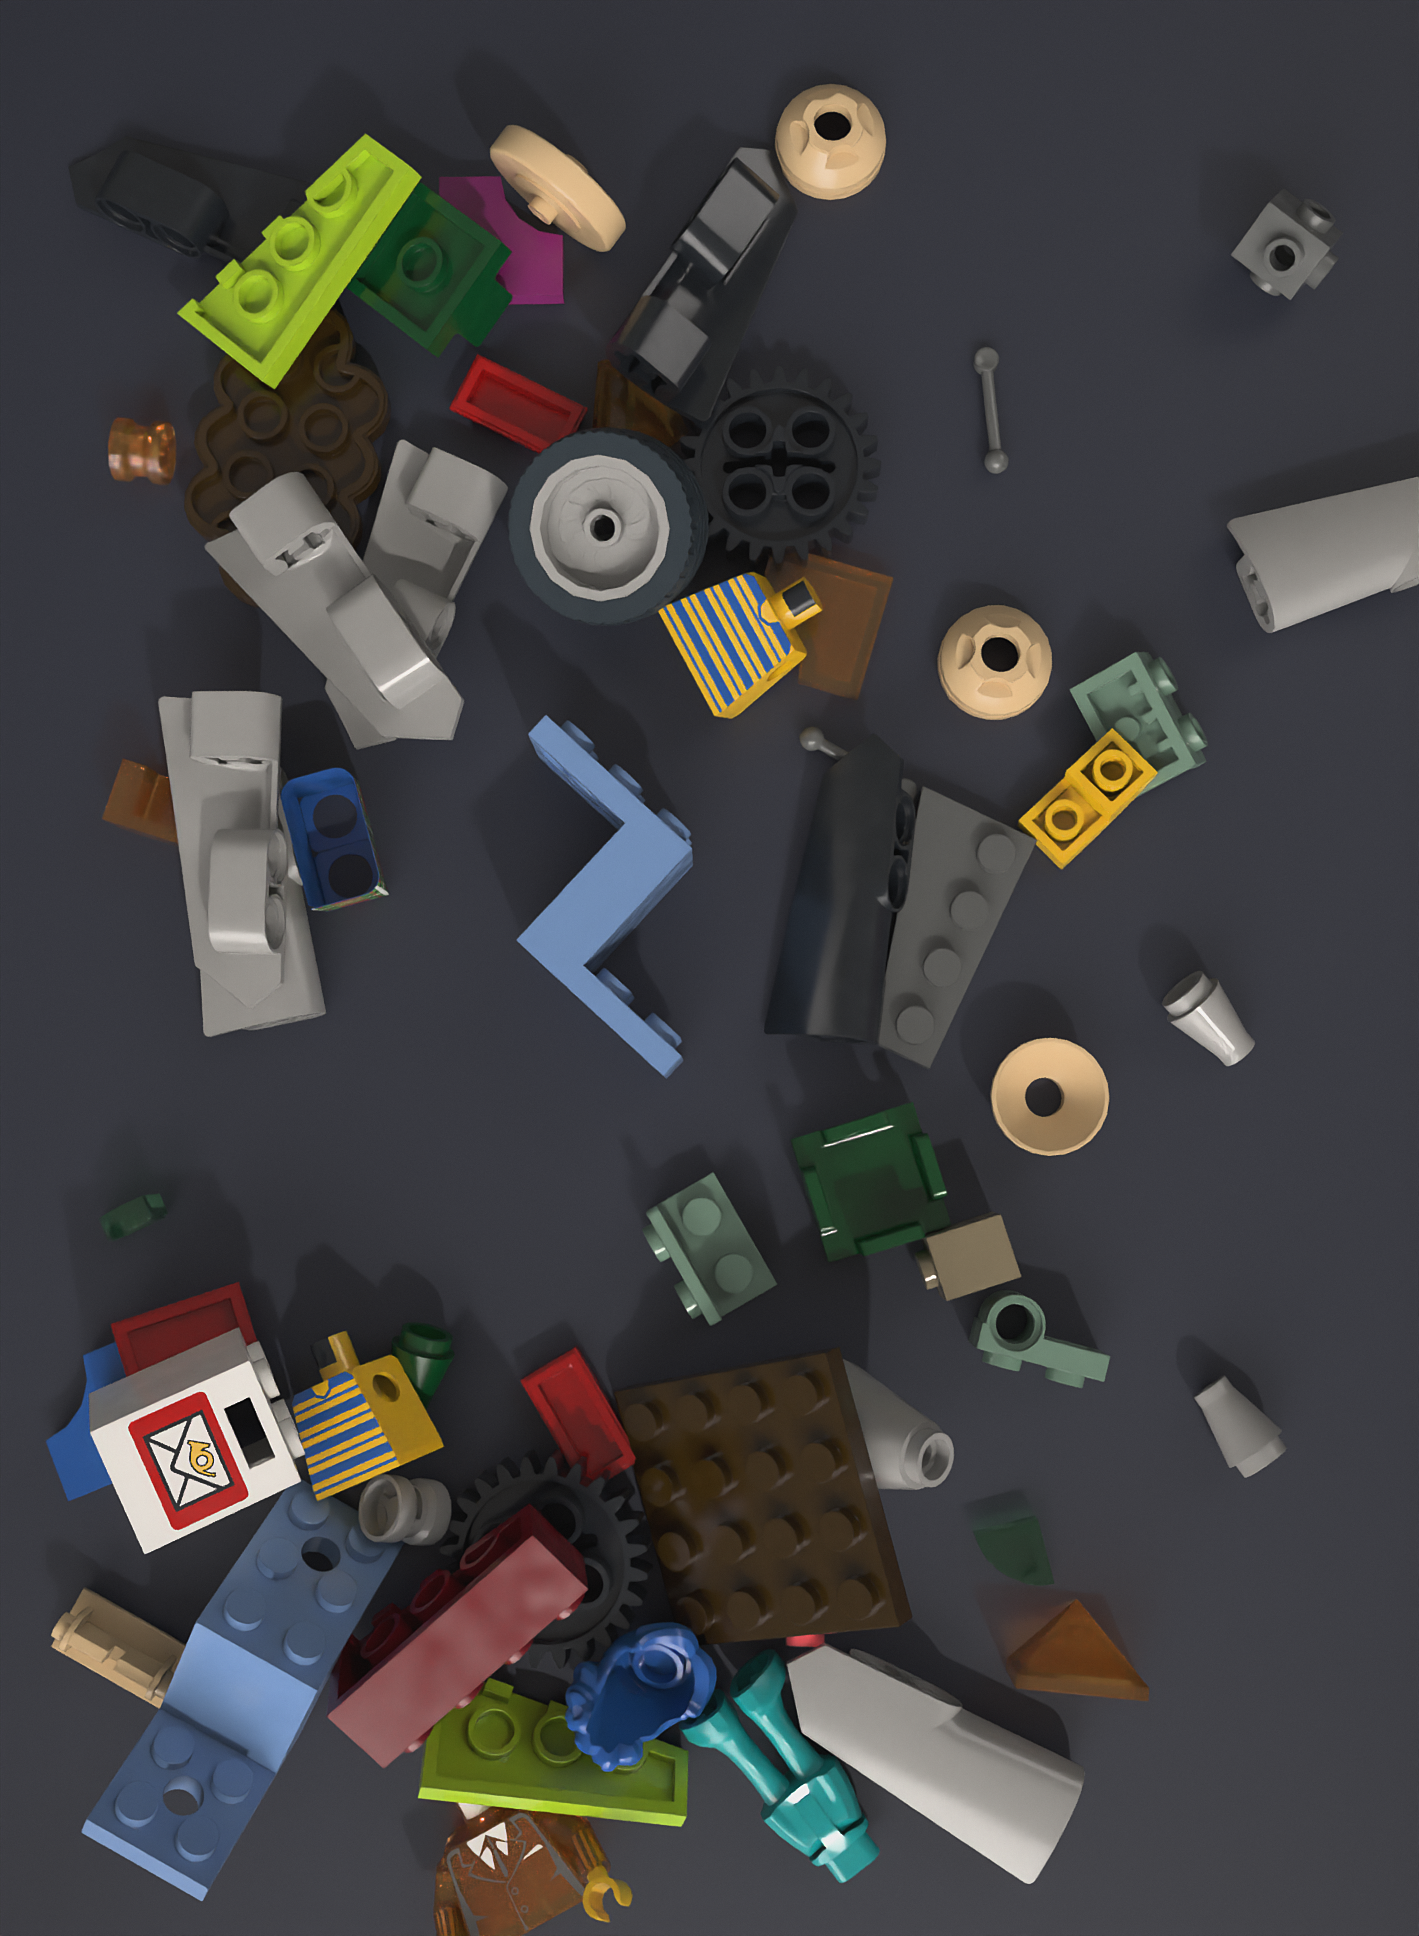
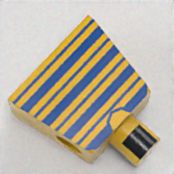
[658,572,823,719]
[292,1331,444,1501]

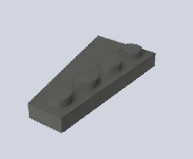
[877,786,1037,1069]

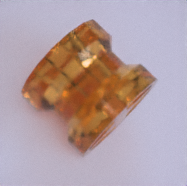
[108,417,176,486]

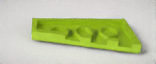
[177,133,422,389]
[418,1677,689,1827]

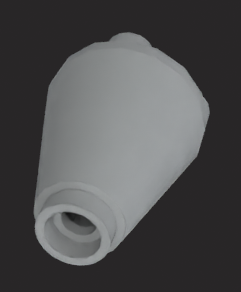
[843,1359,954,1490]

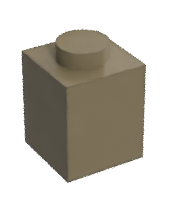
[914,1212,1021,1301]

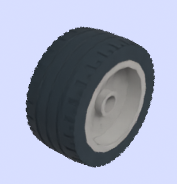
[508,428,709,626]

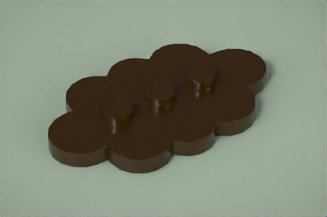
[184,308,391,608]

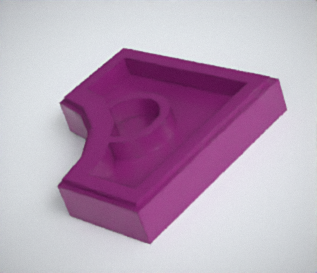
[439,176,564,305]

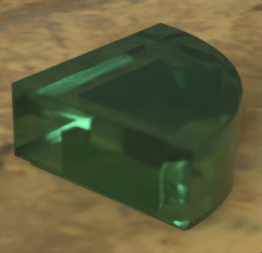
[98,1194,168,1242]
[973,1515,1055,1586]

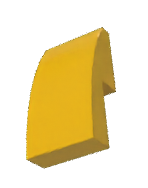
[1017,728,1158,870]

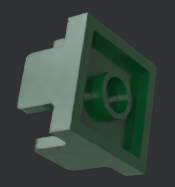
[346,181,512,358]
[790,1102,951,1263]

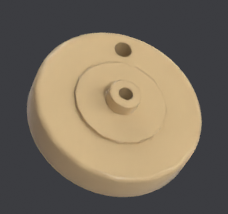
[490,125,626,252]

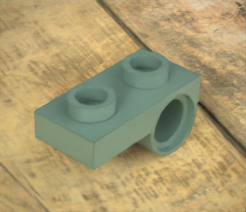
[968,1290,1110,1388]

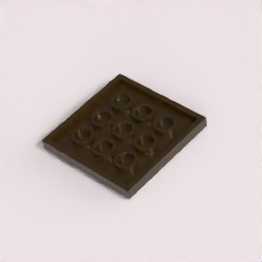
[614,1347,913,1645]

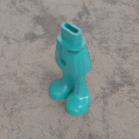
[678,1649,880,1883]

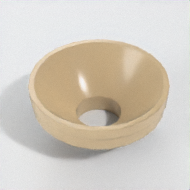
[775,84,886,200]
[937,605,1052,720]
[990,1038,1109,1156]

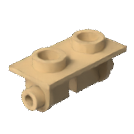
[51,1587,186,1709]

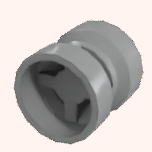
[359,1474,451,1546]

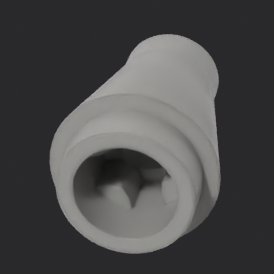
[1162,971,1255,1066]
[1193,1375,1287,1478]

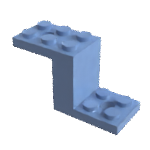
[517,715,693,1079]
[81,1479,405,1901]

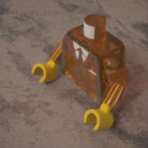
[433,1802,633,1936]

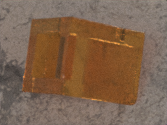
[102,759,179,847]

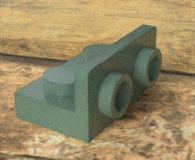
[1069,652,1208,798]
[642,1172,777,1326]

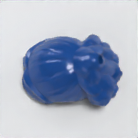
[565,1622,717,1772]

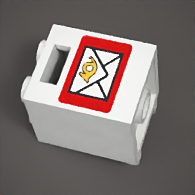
[89,1327,305,1554]

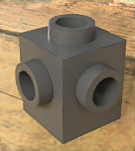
[1231,189,1343,300]

